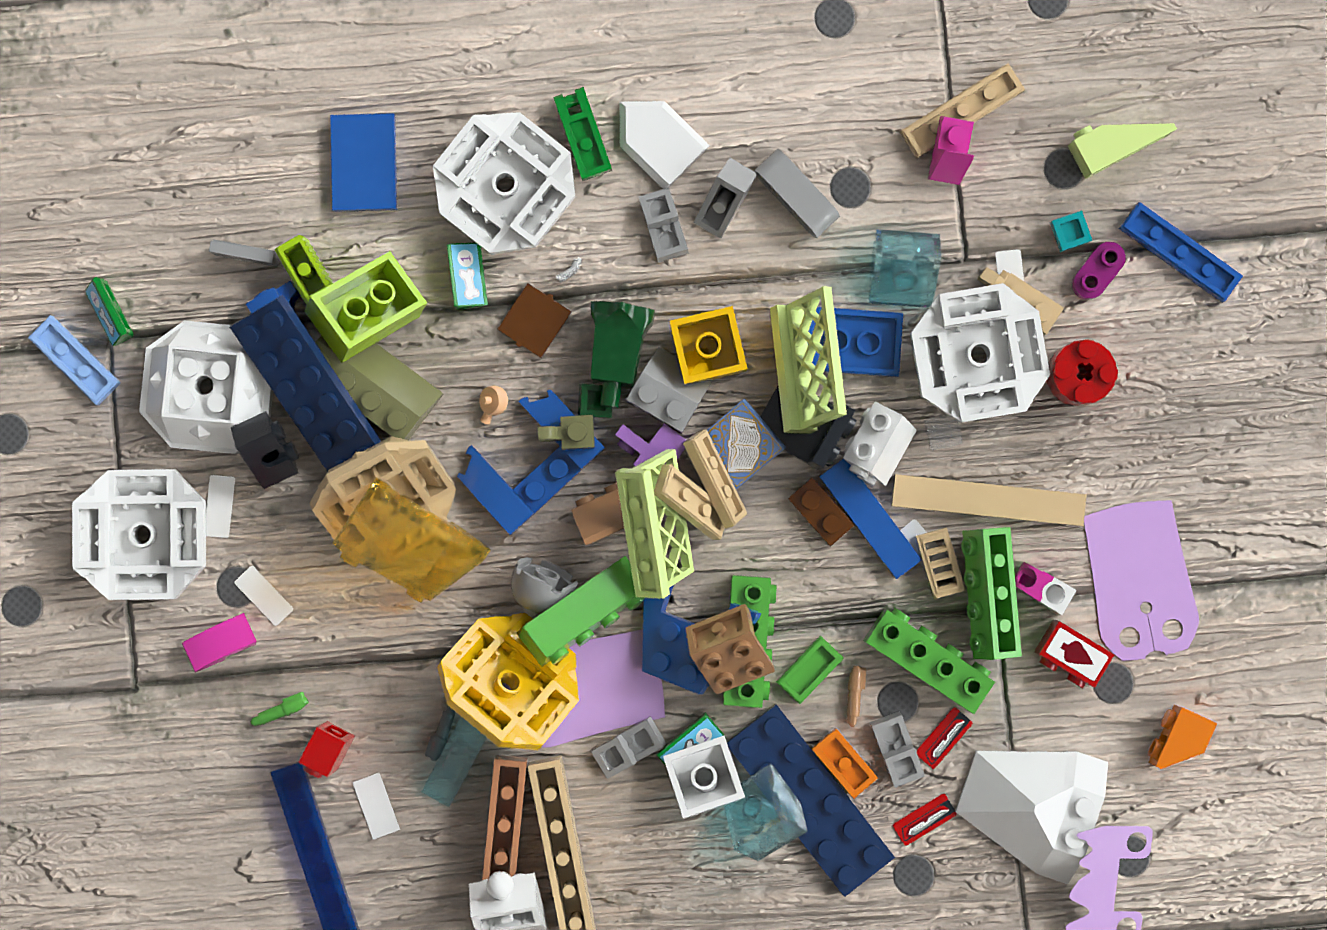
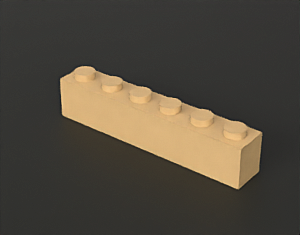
[528,755,596,930]

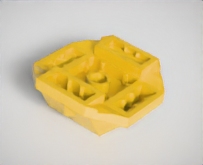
[437,613,579,750]

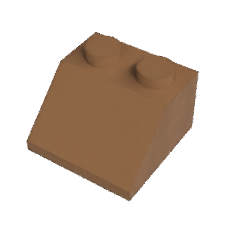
[571,482,624,545]

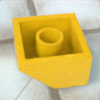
[669,306,748,384]

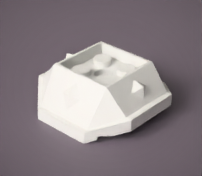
[433,112,575,255]
[910,283,1050,423]
[139,320,273,454]
[72,469,206,600]

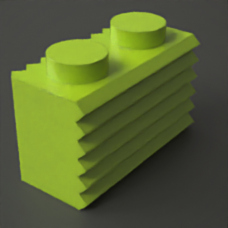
[275,235,333,305]

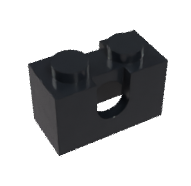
[230,411,299,489]

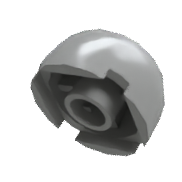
[511,557,578,617]

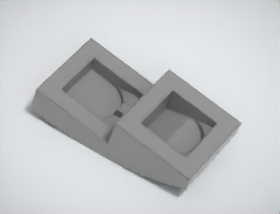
[639,188,689,263]
[870,711,925,788]
[591,716,667,779]

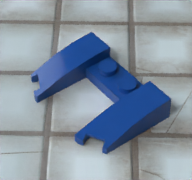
[457,390,605,535]

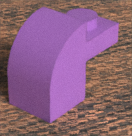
[615,423,686,467]

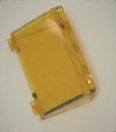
[332,477,491,603]

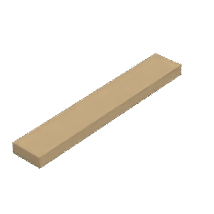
[891,474,1087,526]

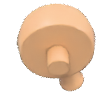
[479,385,508,424]

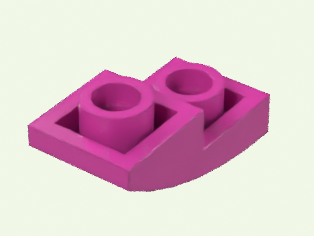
[182,613,257,673]

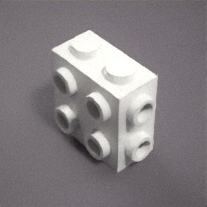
[843,401,917,486]

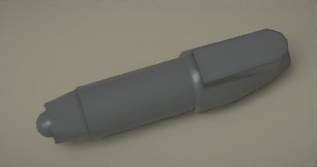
[425,706,455,761]

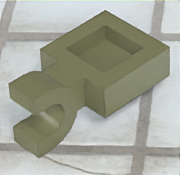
[537,415,595,450]

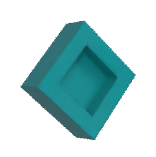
[1050,210,1093,252]

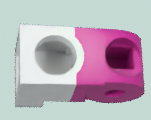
[1015,562,1077,616]

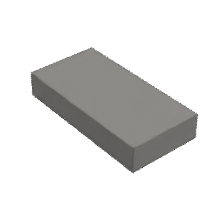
[209,239,279,267]

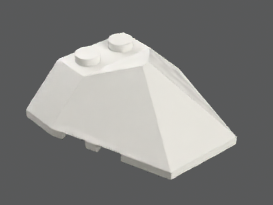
[955,751,1108,884]

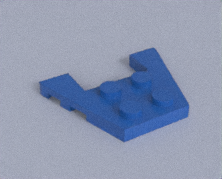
[642,585,761,694]

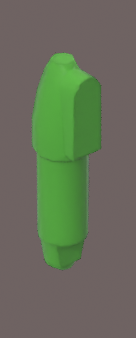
[250,692,309,726]

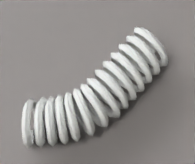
[556,257,582,283]

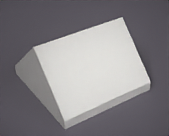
[663,736,745,819]

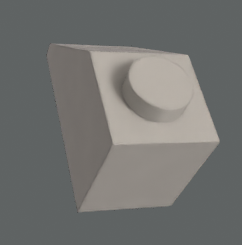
[694,158,757,239]

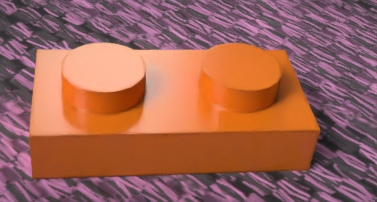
[811,728,878,799]

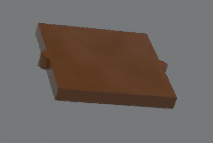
[497,283,572,359]

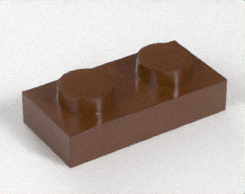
[788,478,855,547]

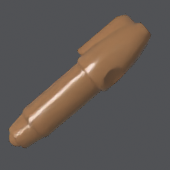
[847,666,866,727]

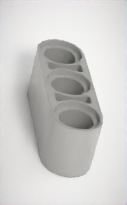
[754,149,840,238]

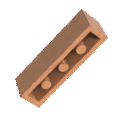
[482,755,528,880]

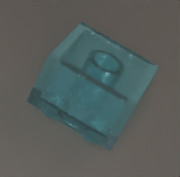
[869,229,941,308]
[724,765,808,861]

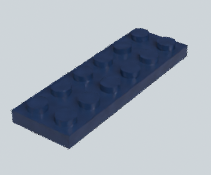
[229,295,381,472]
[727,704,895,897]

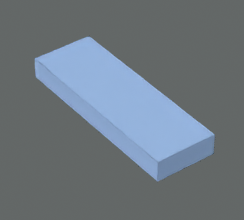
[28,315,121,405]

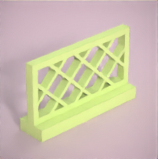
[770,286,846,434]
[615,449,694,599]

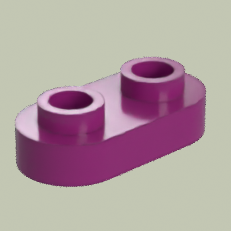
[1072,242,1126,300]

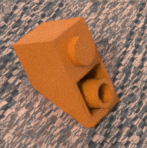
[1148,705,1217,769]

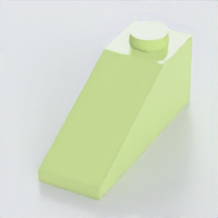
[1068,123,1177,179]

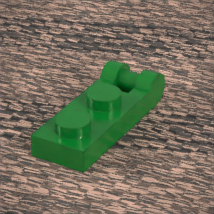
[553,87,612,181]

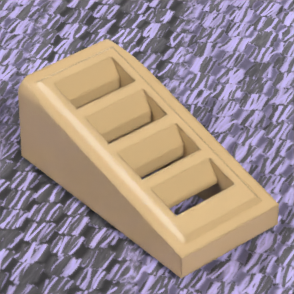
[916,527,965,599]

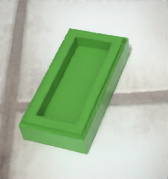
[776,636,844,704]

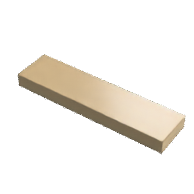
[900,63,1025,159]

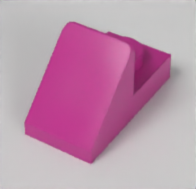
[928,116,974,185]

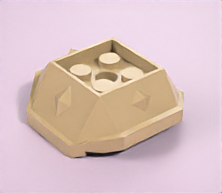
[310,436,456,563]

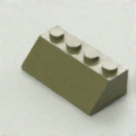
[315,336,444,440]

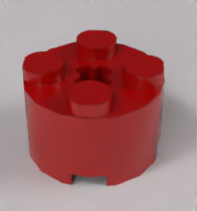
[1047,340,1118,406]

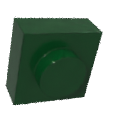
[578,383,612,419]

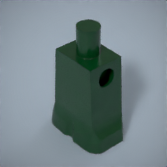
[591,301,656,409]

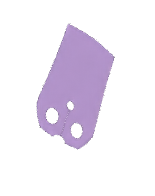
[1084,500,1199,661]
[504,629,665,748]

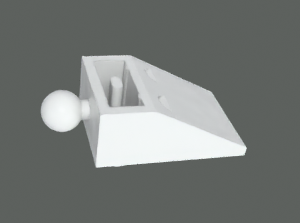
[469,872,550,930]

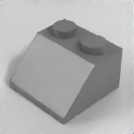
[626,347,714,434]

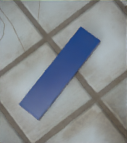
[1119,201,1243,303]
[819,459,922,579]

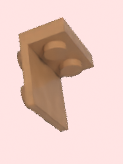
[685,604,775,694]

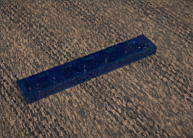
[270,762,360,930]

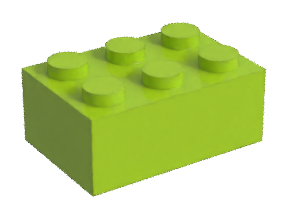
[304,251,427,363]

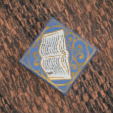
[707,398,786,489]

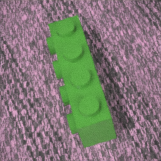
[961,527,1022,660]
[519,556,645,667]
[723,575,777,708]
[863,607,995,714]

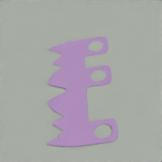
[1065,826,1153,930]

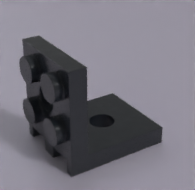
[760,385,857,470]

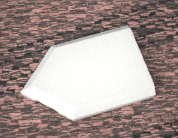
[619,101,710,189]

